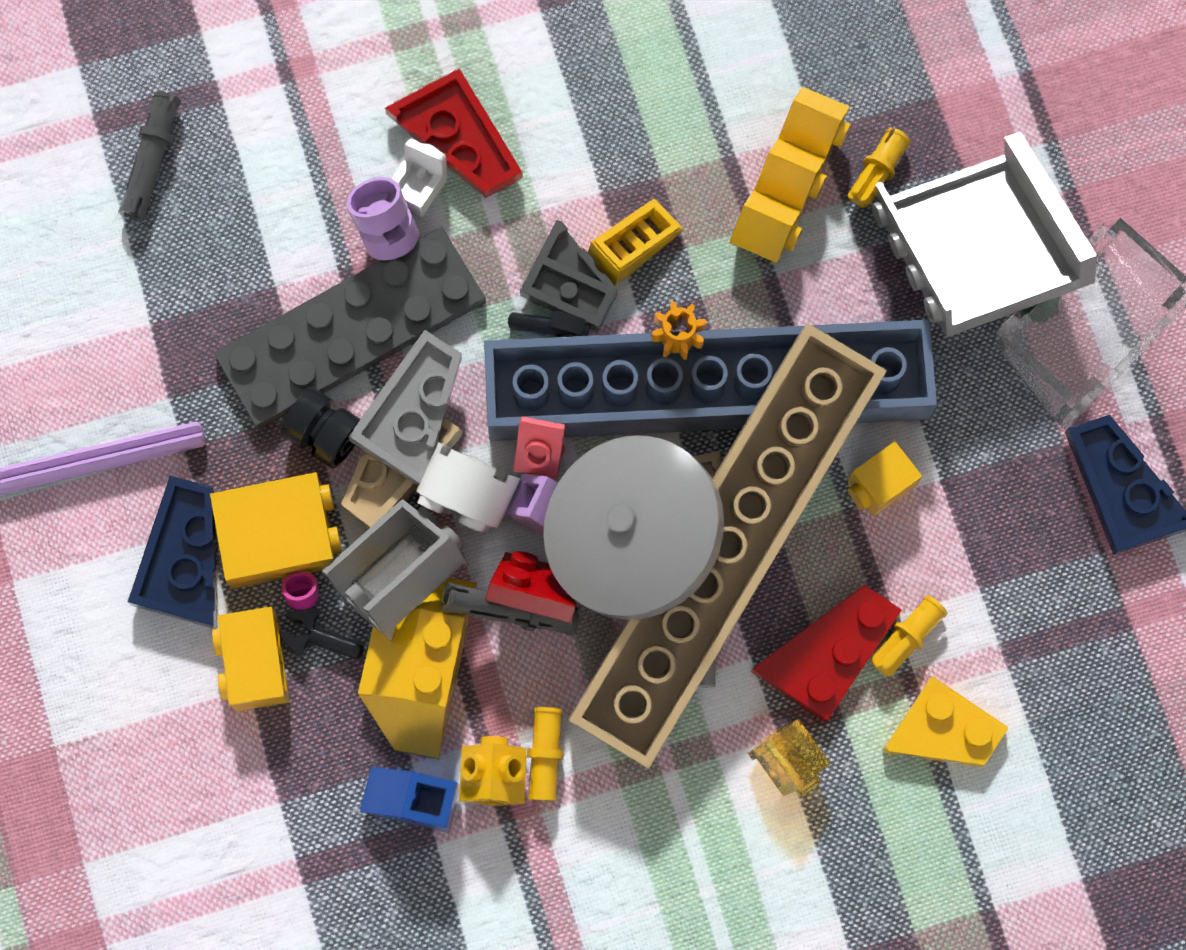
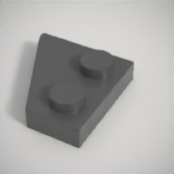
[520,220,618,332]

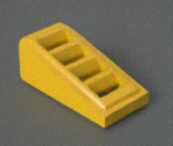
[588,198,683,286]

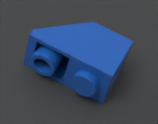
[360,767,460,833]

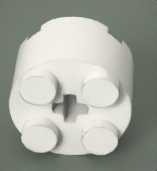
[416,442,521,533]

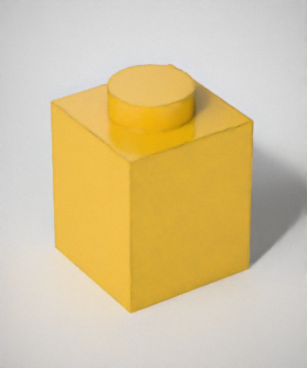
[848,441,922,517]

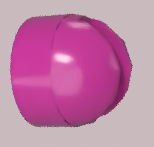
[281,571,319,610]

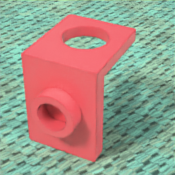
[513,417,565,479]

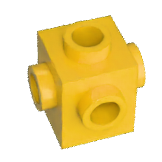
[459,736,527,806]

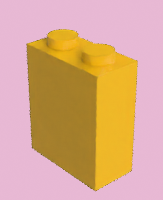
[210,472,343,589]

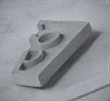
[348,330,462,486]

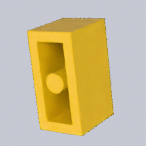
[212,606,290,712]

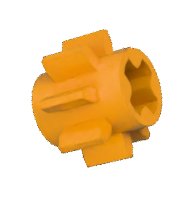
[651,301,707,360]

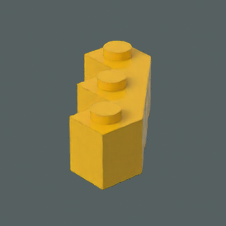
[729,87,851,263]

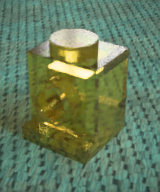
[748,719,831,796]

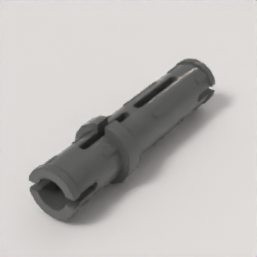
[118,91,181,221]
[441,582,579,635]

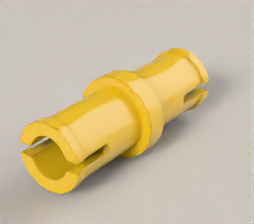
[527,707,564,801]

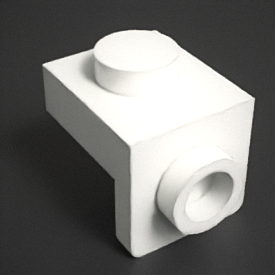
[392,139,447,217]

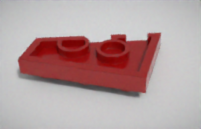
[385,68,523,198]
[751,585,902,723]

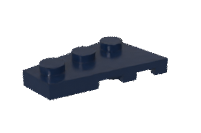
[1065,415,1186,555]
[127,475,216,629]

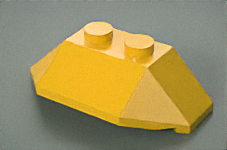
[358,577,477,760]

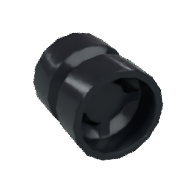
[280,387,361,469]

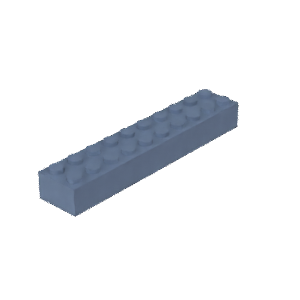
[484,320,937,441]

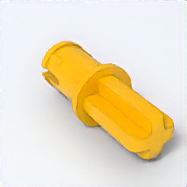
[848,128,911,208]
[871,595,948,677]

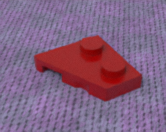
[485,551,576,623]

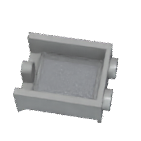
[322,499,469,642]

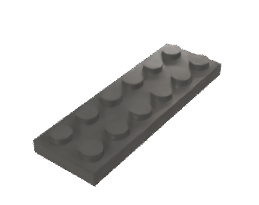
[214,226,486,430]

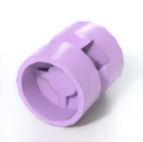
[346,177,420,261]

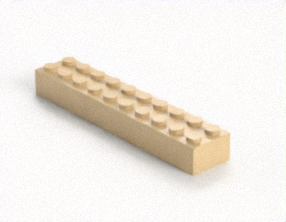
[569,323,887,769]

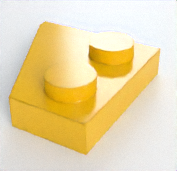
[883,676,1009,767]

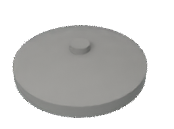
[543,436,724,620]

